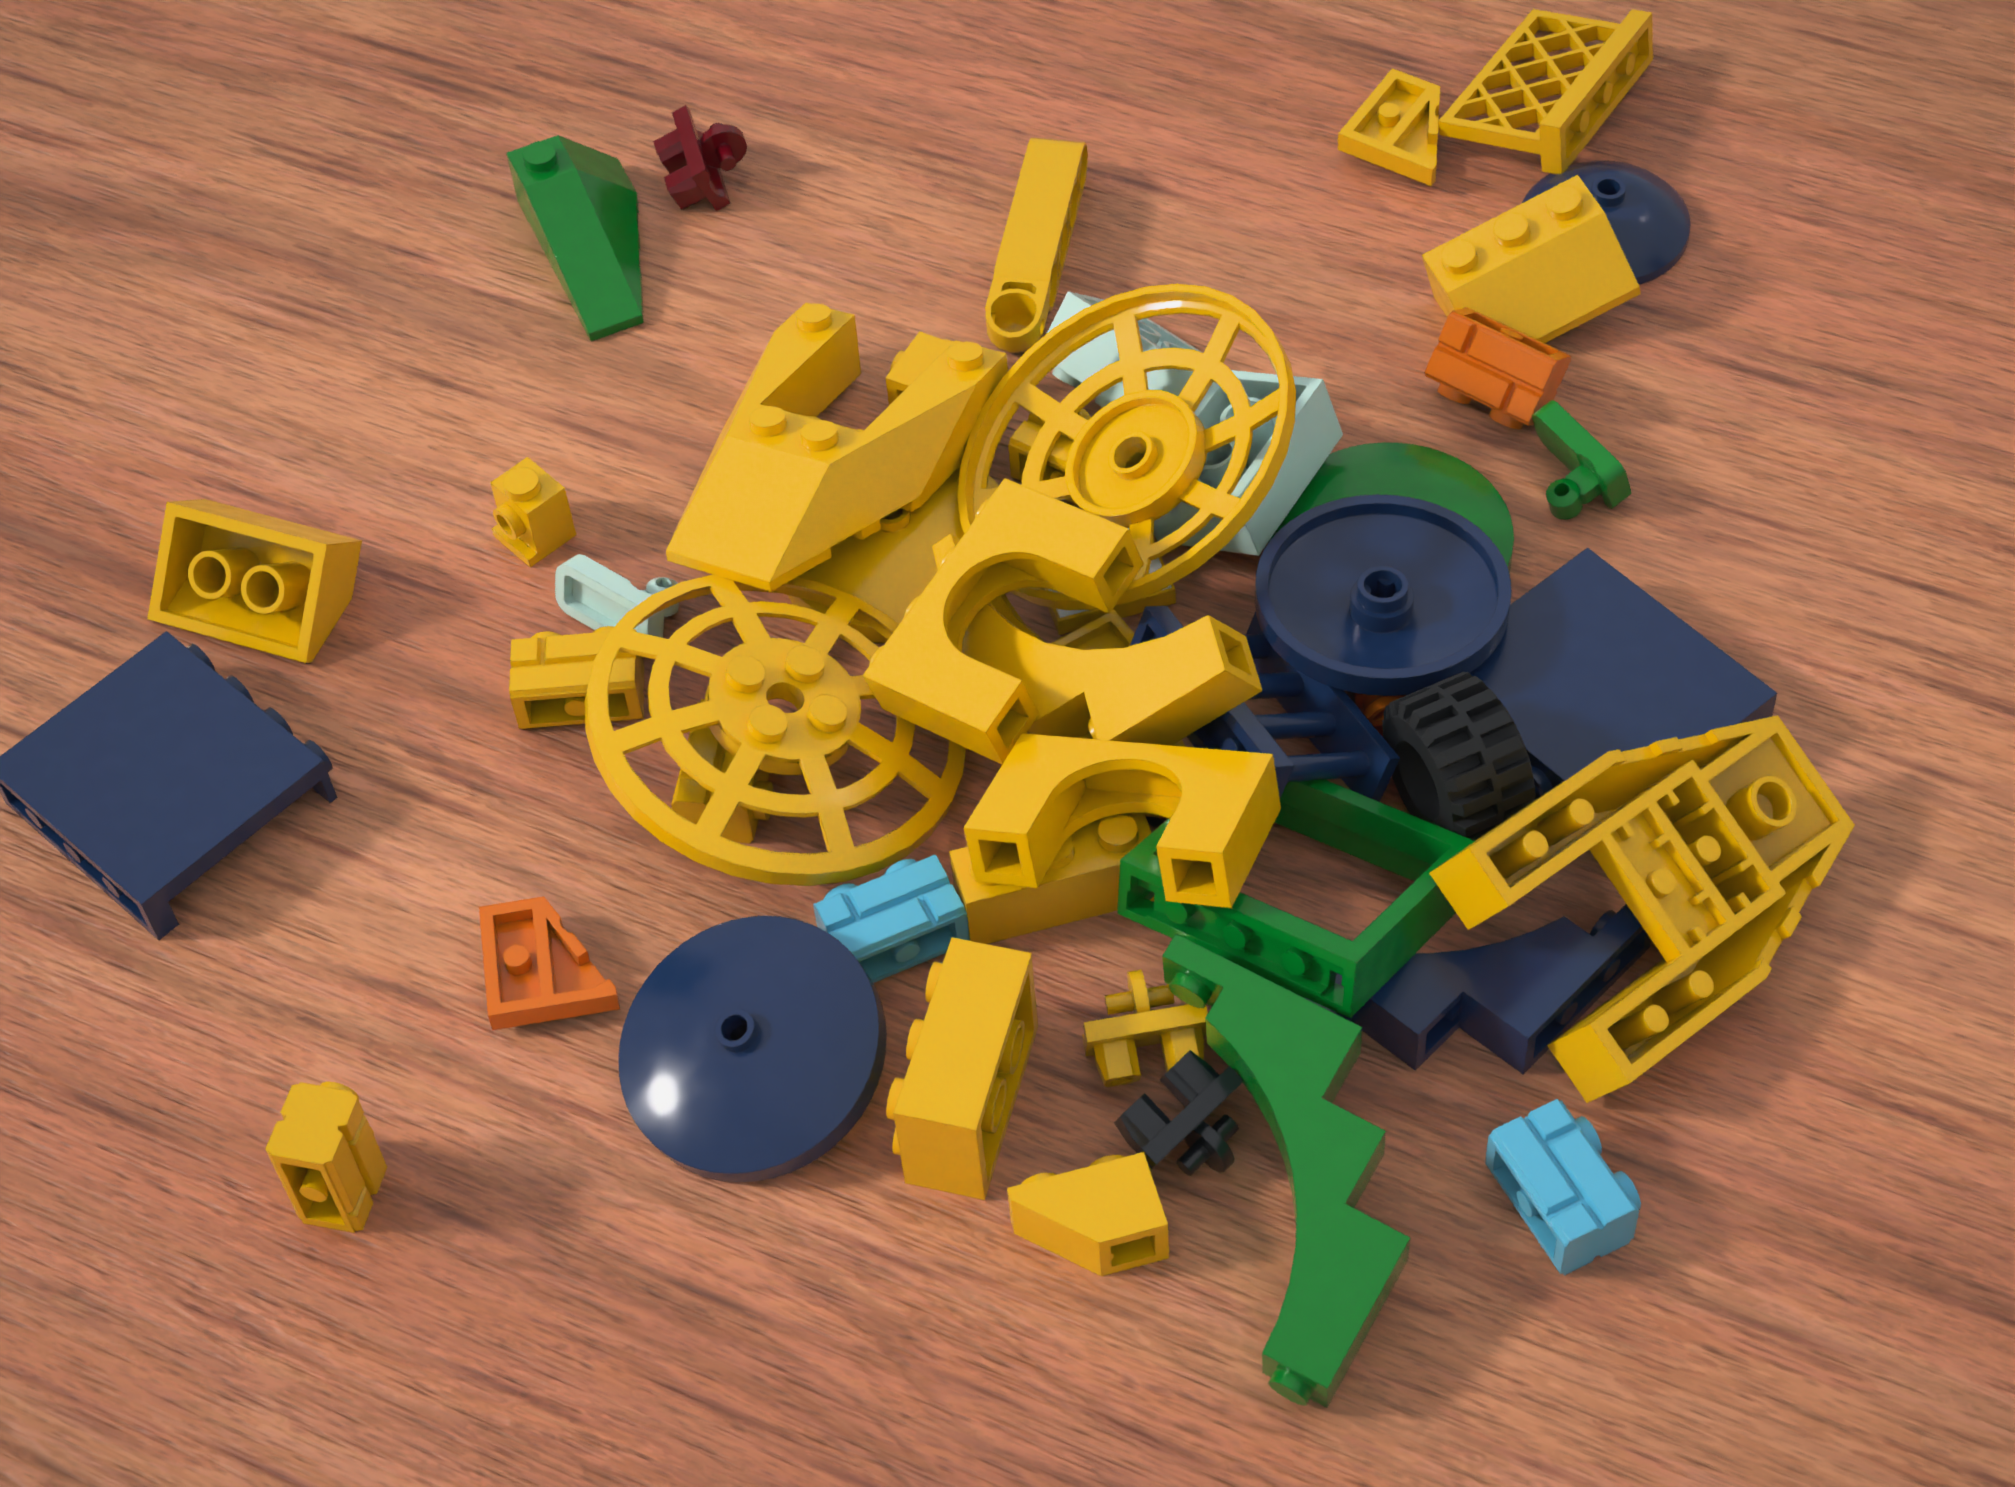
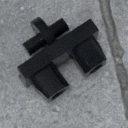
[1114,1050,1244,1176]

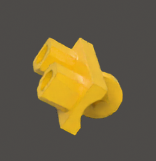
[1082,969,1208,1087]

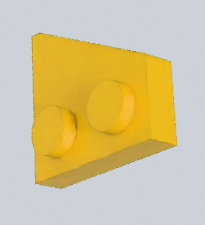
[1338,68,1440,186]

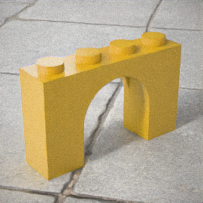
[862,478,1144,764]
[964,733,1281,908]

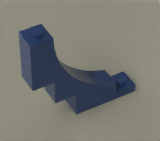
[1299,904,1652,1075]

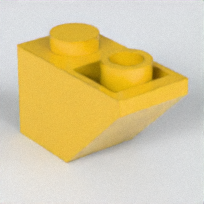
[1007,1152,1169,1277]

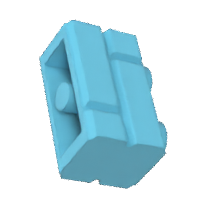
[813,855,970,983]
[1485,1099,1641,1275]

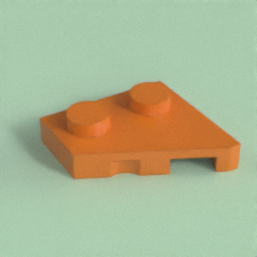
[479,896,620,1030]

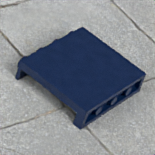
[1470,547,1777,800]
[0,631,337,940]

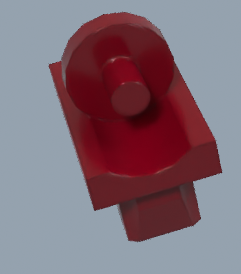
[653,105,747,211]

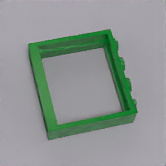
[1117,780,1475,1018]

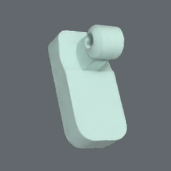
[555,554,679,638]

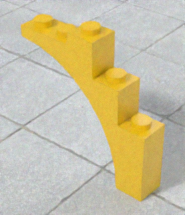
[932,534,1263,745]

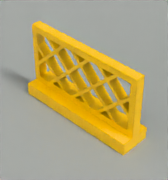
[1438,9,1653,174]

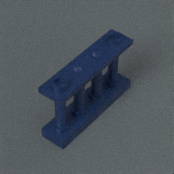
[1130,606,1400,802]

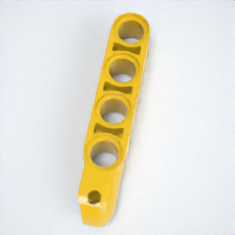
[985,138,1088,353]

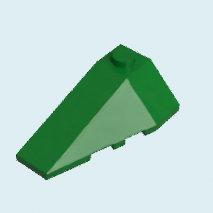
[506,135,644,342]

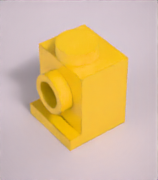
[490,457,577,568]

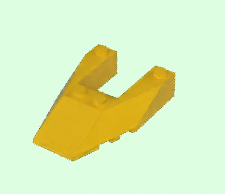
[666,302,1008,592]
[1429,715,1855,1103]

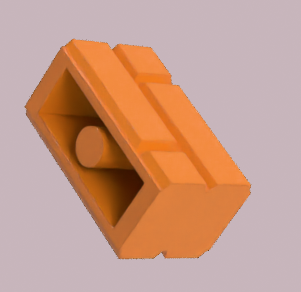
[1424,307,1571,429]

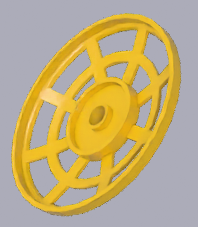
[957,284,1296,611]
[584,574,966,886]

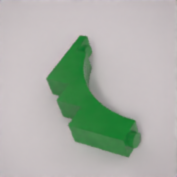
[1162,934,1410,1408]

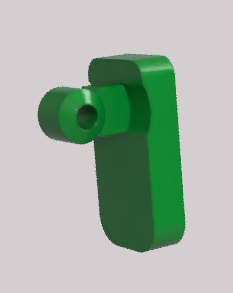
[1532,400,1632,520]

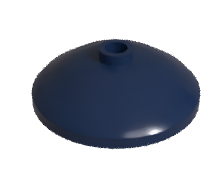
[1522,160,1691,285]

